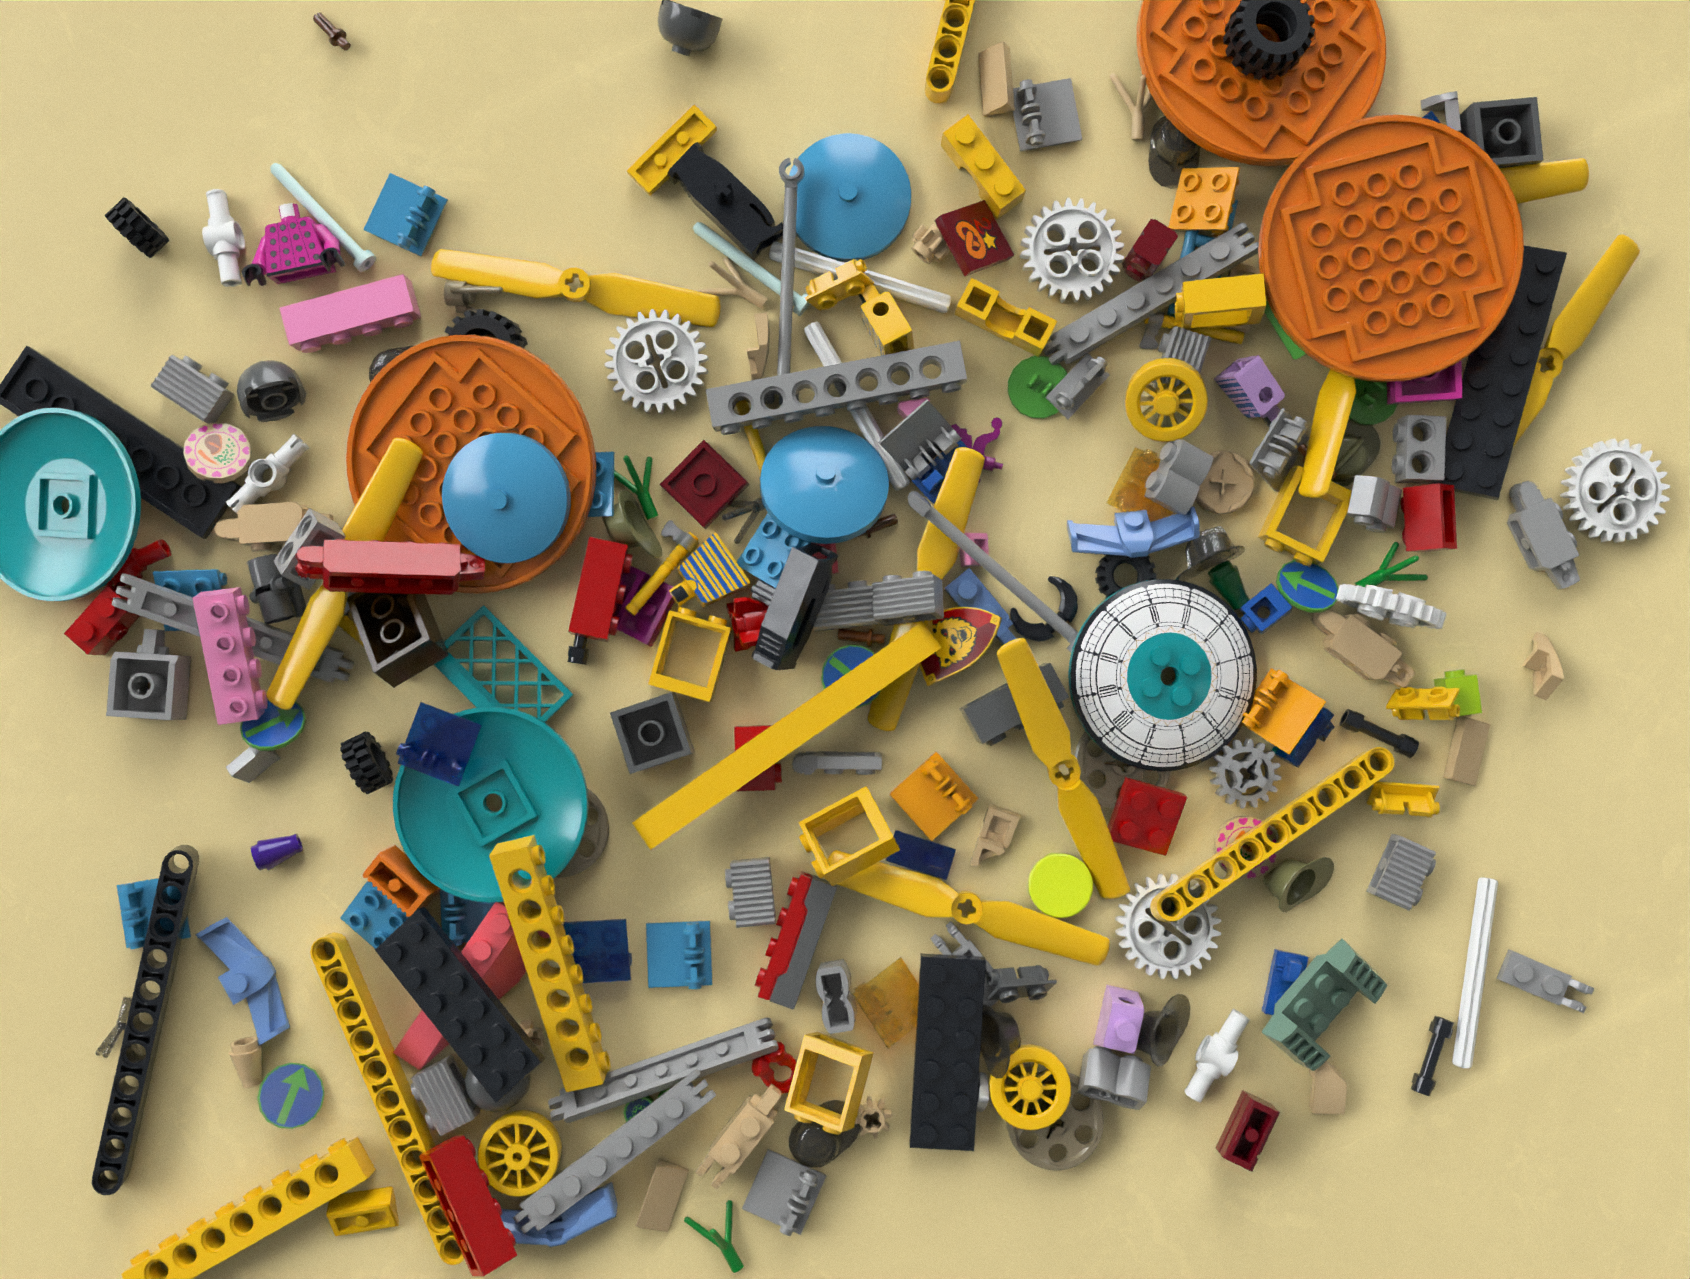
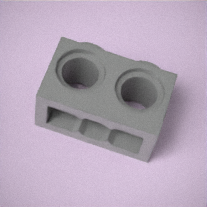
[1391,415,1446,484]
[274,508,346,590]

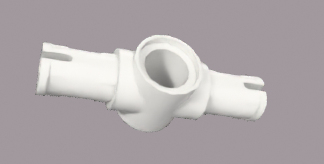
[202,189,245,287]
[226,434,309,514]
[1184,1009,1250,1103]

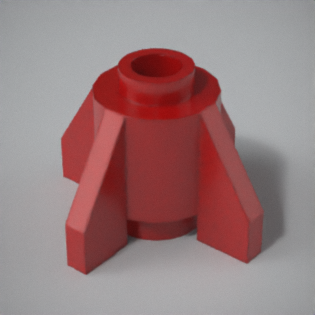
[726,597,769,652]

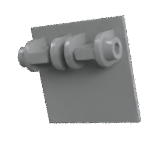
[1013,78,1082,152]
[878,399,962,481]
[1249,408,1309,492]
[742,1149,826,1236]

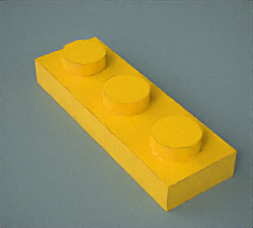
[627,104,717,196]

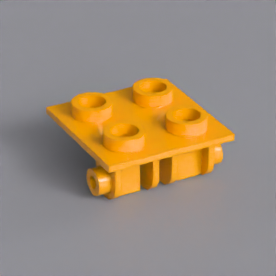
[1169,167,1240,237]
[1242,668,1326,755]
[889,752,979,841]

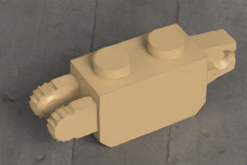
[214,502,334,551]
[1311,609,1415,688]
[695,1084,782,1189]

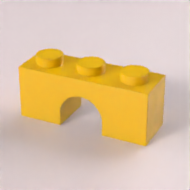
[941,114,1026,220]
[954,278,1057,357]

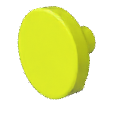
[1028,853,1093,918]

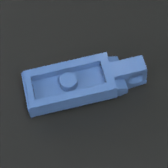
[944,568,1016,645]

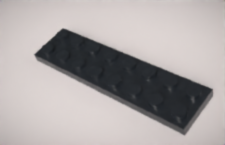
[1433,245,1567,500]
[0,345,242,539]

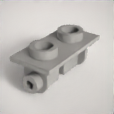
[1045,353,1110,420]

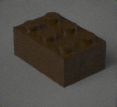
[347,592,449,688]

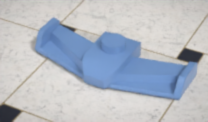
[1067,506,1200,558]
[195,917,290,1045]
[500,1182,618,1247]

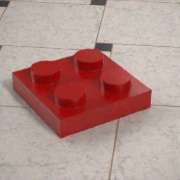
[1107,777,1188,856]

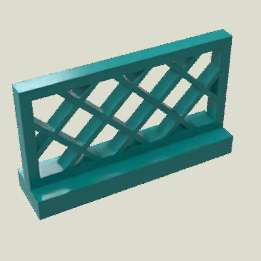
[433,605,574,723]

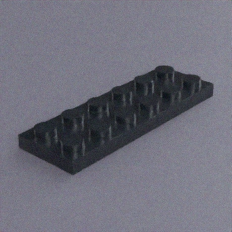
[375,907,546,1103]
[909,953,986,1151]

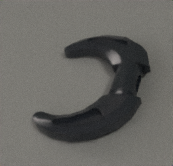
[1010,576,1078,642]

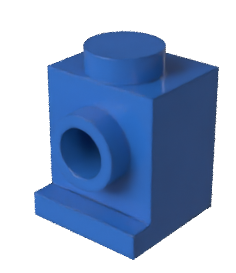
[1240,583,1292,635]

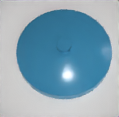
[789,133,911,262]
[760,426,889,544]
[442,433,571,563]

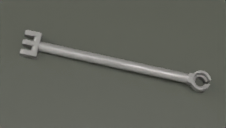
[766,157,805,405]
[908,491,1079,652]

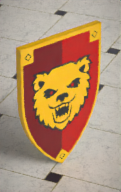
[919,607,1002,686]

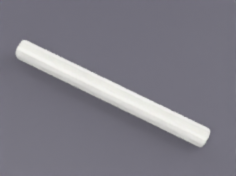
[769,242,951,313]
[804,321,910,491]
[1452,877,1498,1068]

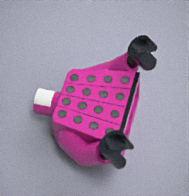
[242,203,345,286]

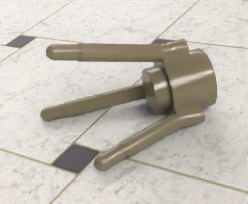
[444,280,519,327]

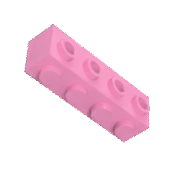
[279,274,421,353]
[192,587,268,725]

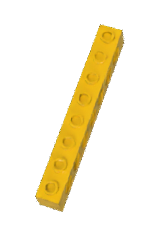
[489,835,611,1092]
[121,1136,376,1279]

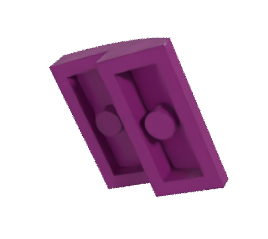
[614,566,675,647]

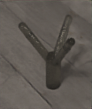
[722,497,765,544]
[95,996,142,1058]

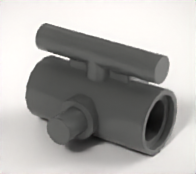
[247,554,306,624]

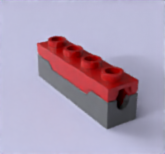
[754,871,837,1010]

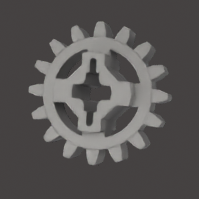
[1209,739,1281,808]

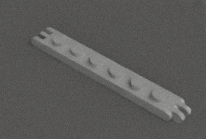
[1043,222,1259,365]
[111,574,354,682]
[548,1018,779,1123]
[513,1069,716,1234]

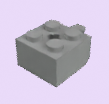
[106,629,191,720]

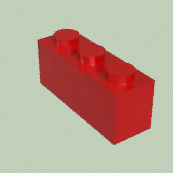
[568,537,633,642]

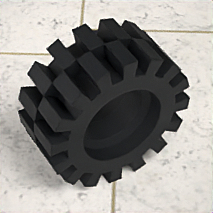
[105,197,170,258]
[1095,555,1156,598]
[340,731,393,794]

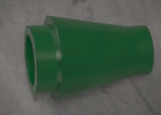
[1208,560,1250,610]

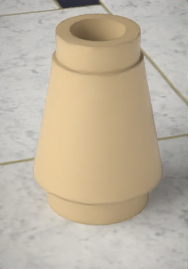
[229,1036,262,1088]

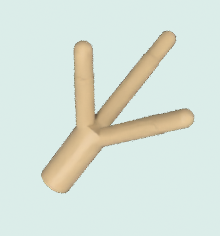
[1110,74,1152,140]
[700,257,768,309]

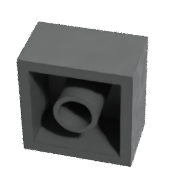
[1460,97,1543,168]
[610,692,695,774]

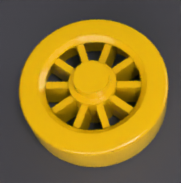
[1125,358,1208,442]
[989,1044,1071,1130]
[478,1110,562,1197]

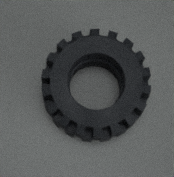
[1223,0,1315,80]
[444,309,528,349]

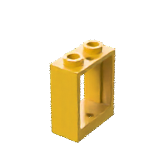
[1174,273,1266,330]
[1258,465,1352,567]
[648,607,733,702]
[798,786,900,886]
[784,1032,874,1135]

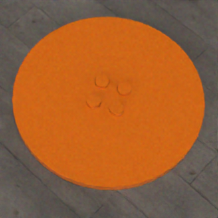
[1137,0,1386,166]
[1258,115,1524,382]
[346,335,596,594]

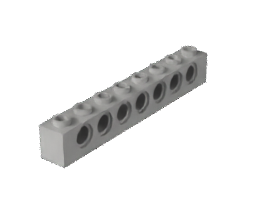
[706,341,967,435]

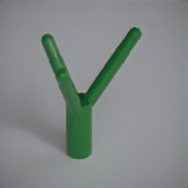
[614,455,658,520]
[1355,542,1428,587]
[684,1200,744,1273]

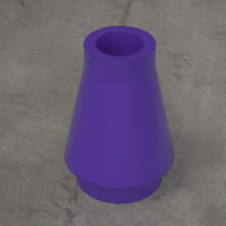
[251,833,303,871]

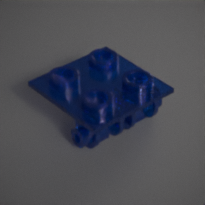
[396,702,482,787]
[563,919,632,983]

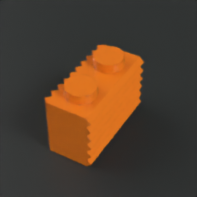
[363,845,441,917]

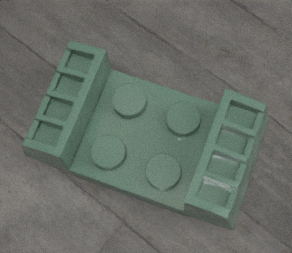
[1262,938,1387,1071]

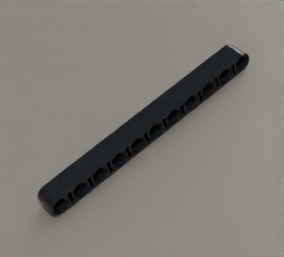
[92,845,199,1195]

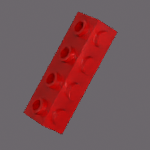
[419,1135,517,1277]

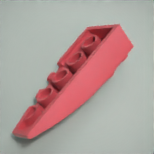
[393,902,550,1070]

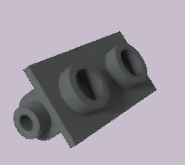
[987,965,1057,1003]

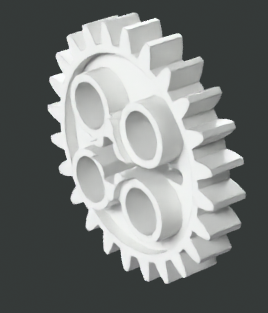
[1020,198,1124,303]
[604,309,709,414]
[1560,438,1670,543]
[1336,584,1446,629]
[1115,874,1221,979]

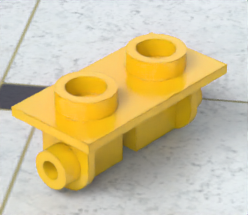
[805,259,874,311]
[1386,687,1460,720]
[1366,782,1440,818]

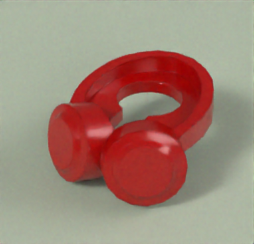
[751,1041,797,1093]

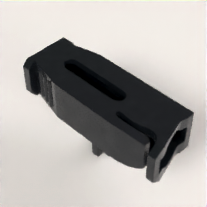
[667,142,783,261]
[751,543,838,670]

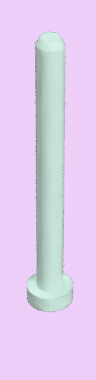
[270,163,376,272]
[693,222,810,316]

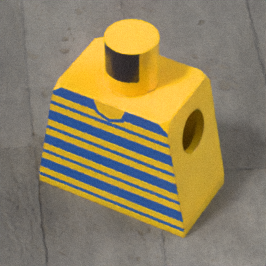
[858,285,914,355]
[669,532,750,608]

